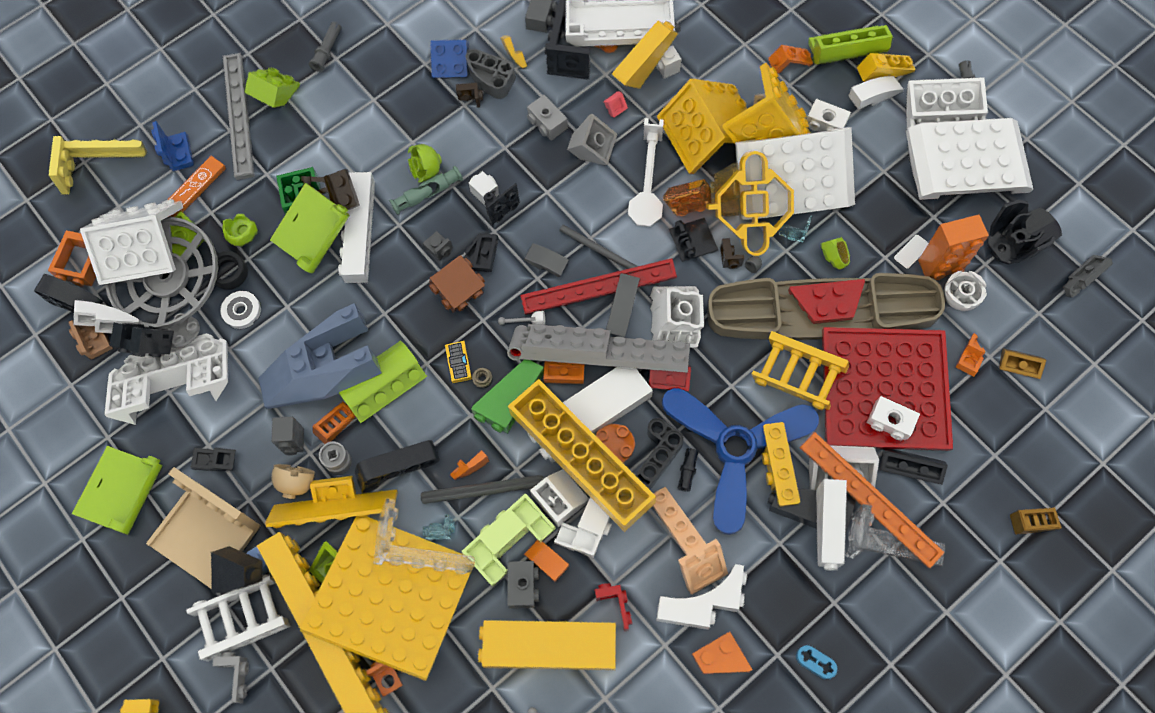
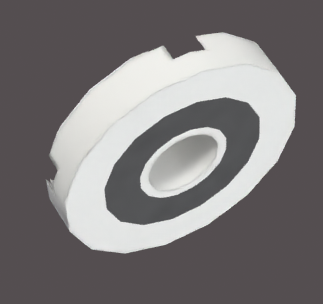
[220,291,261,329]

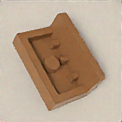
[69,320,113,360]

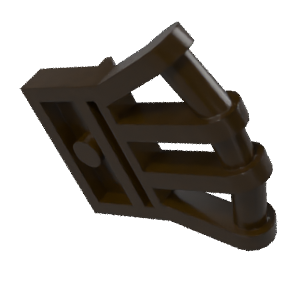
[301,169,360,210]

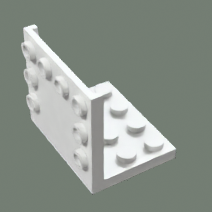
[80,199,183,285]

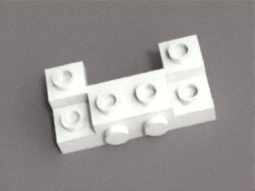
[554,497,612,558]

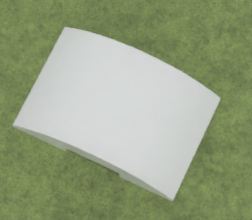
[907,78,988,183]

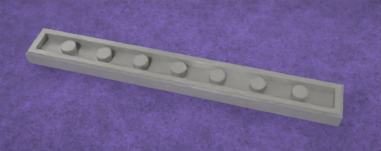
[223,53,255,180]

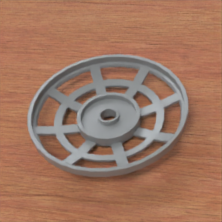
[105,217,218,329]

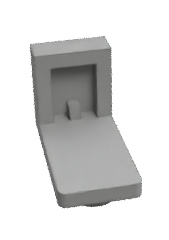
[213,652,249,704]

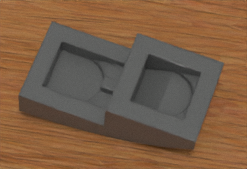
[524,243,569,277]

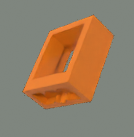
[48,230,96,287]

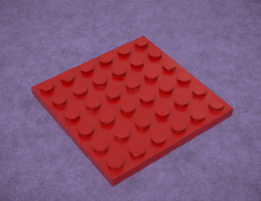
[822,327,953,451]

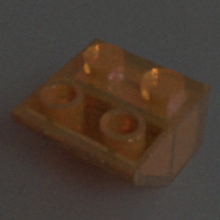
[663,179,712,216]

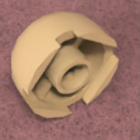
[271,464,315,499]

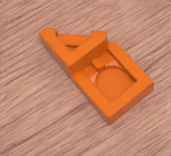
[956,333,985,377]

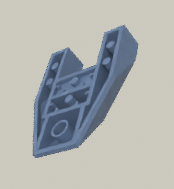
[258,303,382,409]

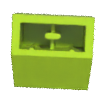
[245,68,300,108]

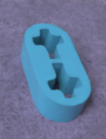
[796,646,837,679]

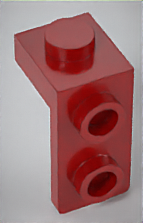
[595,583,632,631]

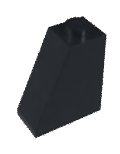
[211,546,262,594]

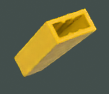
[612,21,678,89]

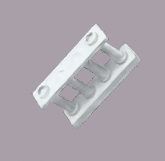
[186,575,290,661]

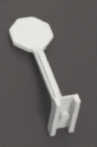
[628,118,664,227]

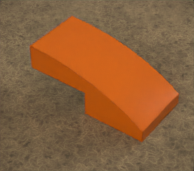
[524,540,569,582]

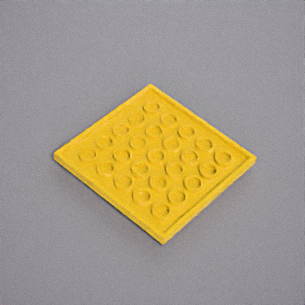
[300,516,474,681]

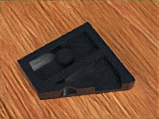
[463,233,499,272]

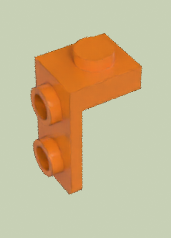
[768,45,813,74]

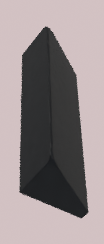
[879,448,948,485]

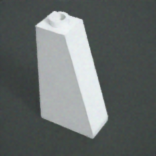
[816,479,846,571]

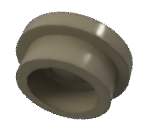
[472,368,492,388]

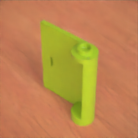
[270,183,350,273]
[72,446,162,535]

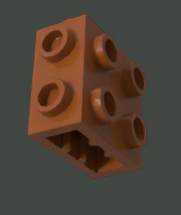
[429,255,485,313]

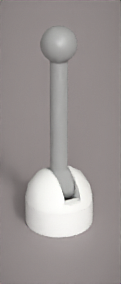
[498,311,545,325]

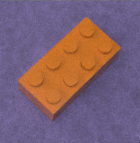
[918,215,989,280]

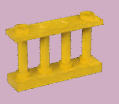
[752,331,849,410]

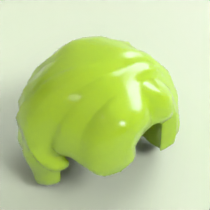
[222,214,258,247]

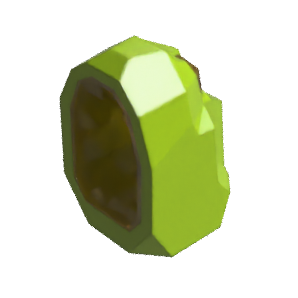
[820,237,850,270]

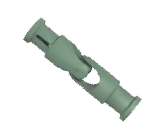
[389,166,463,215]

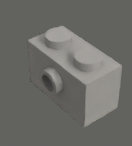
[527,95,568,140]

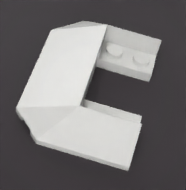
[105,333,228,425]

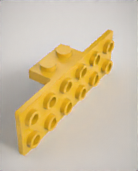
[265,476,398,528]

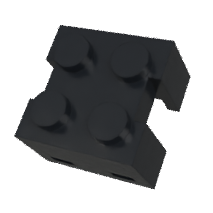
[110,322,174,357]

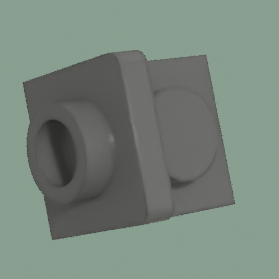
[423,231,453,261]

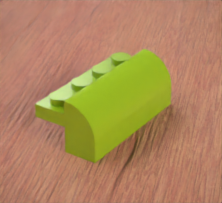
[808,25,893,65]
[339,341,427,423]

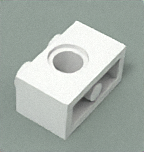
[807,99,851,132]
[867,396,920,440]

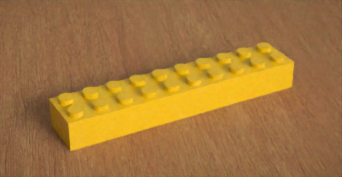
[257,532,389,713]

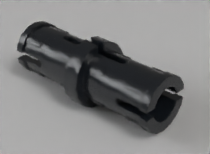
[677,448,699,492]

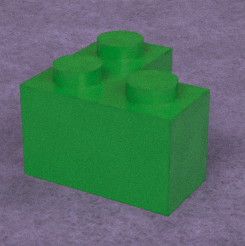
[276,167,321,214]

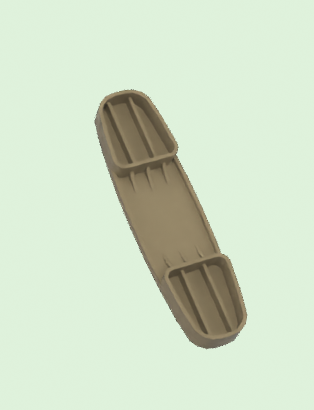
[707,273,945,340]

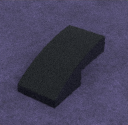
[191,448,236,471]

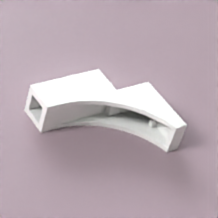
[656,564,747,630]

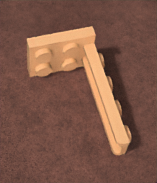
[652,487,728,595]

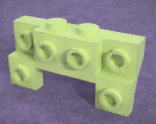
[462,493,556,587]

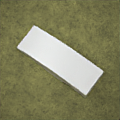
[849,76,904,110]
[73,300,139,333]

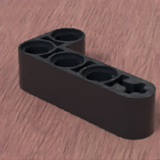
[635,418,684,490]
[354,440,440,493]

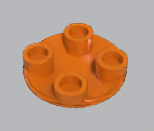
[596,424,635,463]

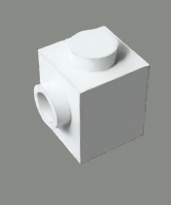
[656,45,681,78]
[469,171,499,205]

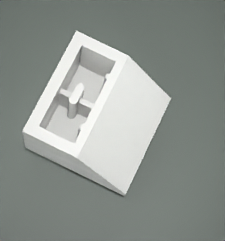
[530,469,589,527]

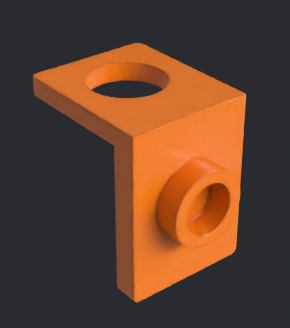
[366,662,403,697]

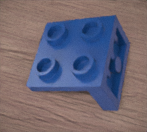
[430,40,469,78]
[151,121,194,171]

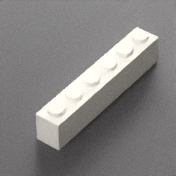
[338,172,375,283]

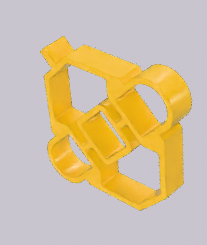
[706,151,794,256]

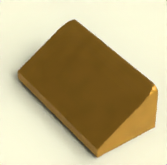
[999,348,1046,379]

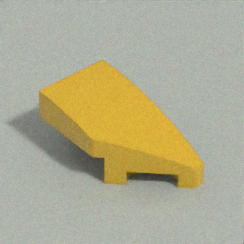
[500,35,527,68]

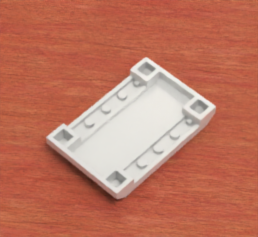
[566,0,675,47]
[906,118,1033,200]
[735,127,855,219]

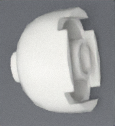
[944,270,987,311]

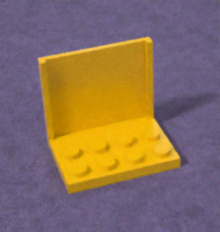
[722,62,810,143]
[657,78,747,174]

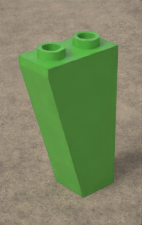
[471,359,544,434]

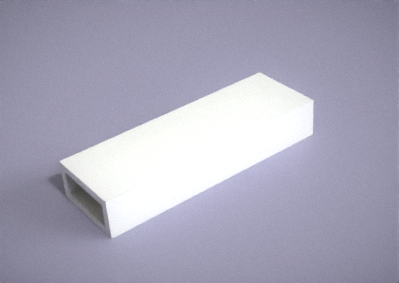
[528,367,653,463]

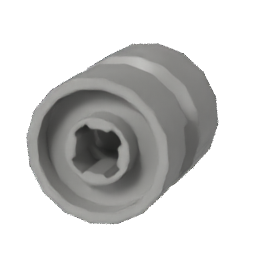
[319,441,352,475]

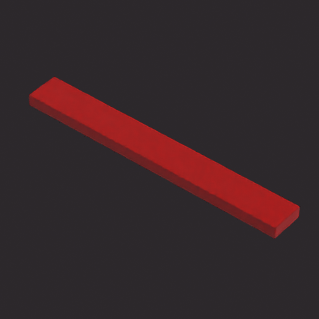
[520,258,677,315]

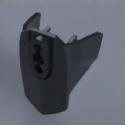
[987,200,1062,265]

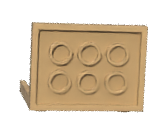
[146,467,261,588]

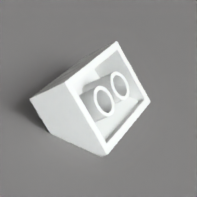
[809,445,879,493]

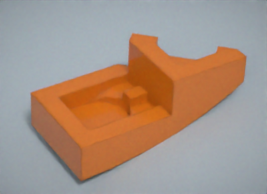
[450,450,489,480]

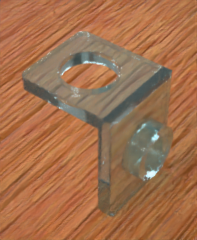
[779,215,813,242]

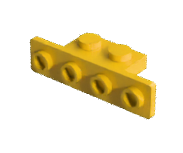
[762,422,800,506]

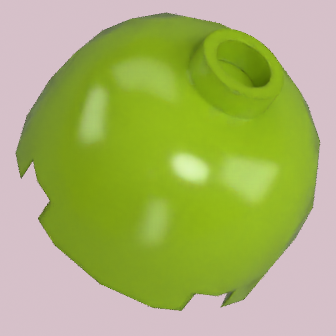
[408,144,442,183]

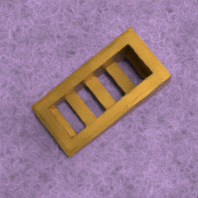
[1010,508,1061,535]

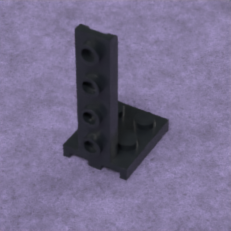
[545,0,590,79]

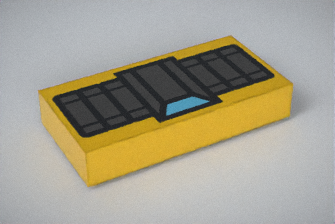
[445,341,472,383]

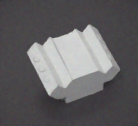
[650,286,704,347]

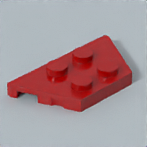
[788,279,865,324]

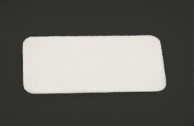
[894,235,929,268]

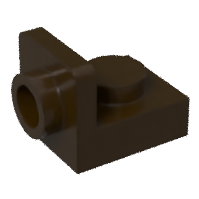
[456,82,483,108]
[720,238,744,269]

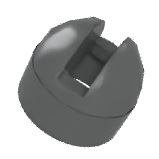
[745,256,762,273]

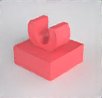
[604,91,628,118]

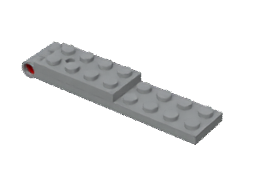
[507,324,690,372]

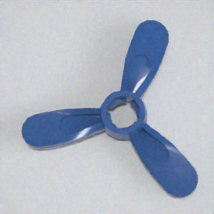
[662,388,819,535]

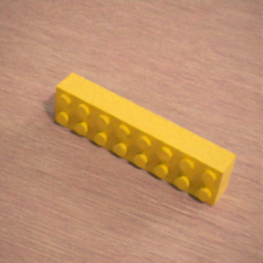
[508,379,656,532]

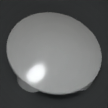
[161,313,200,348]

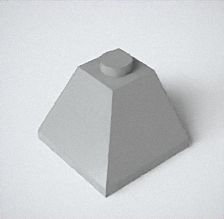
[567,114,617,165]

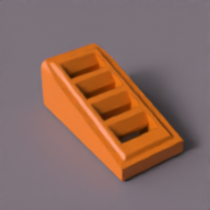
[313,401,356,444]

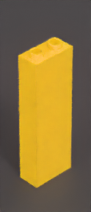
[478,621,616,670]

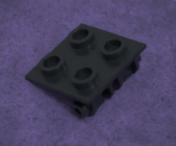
[484,183,520,225]
[669,217,718,262]

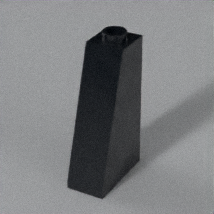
[767,488,856,534]

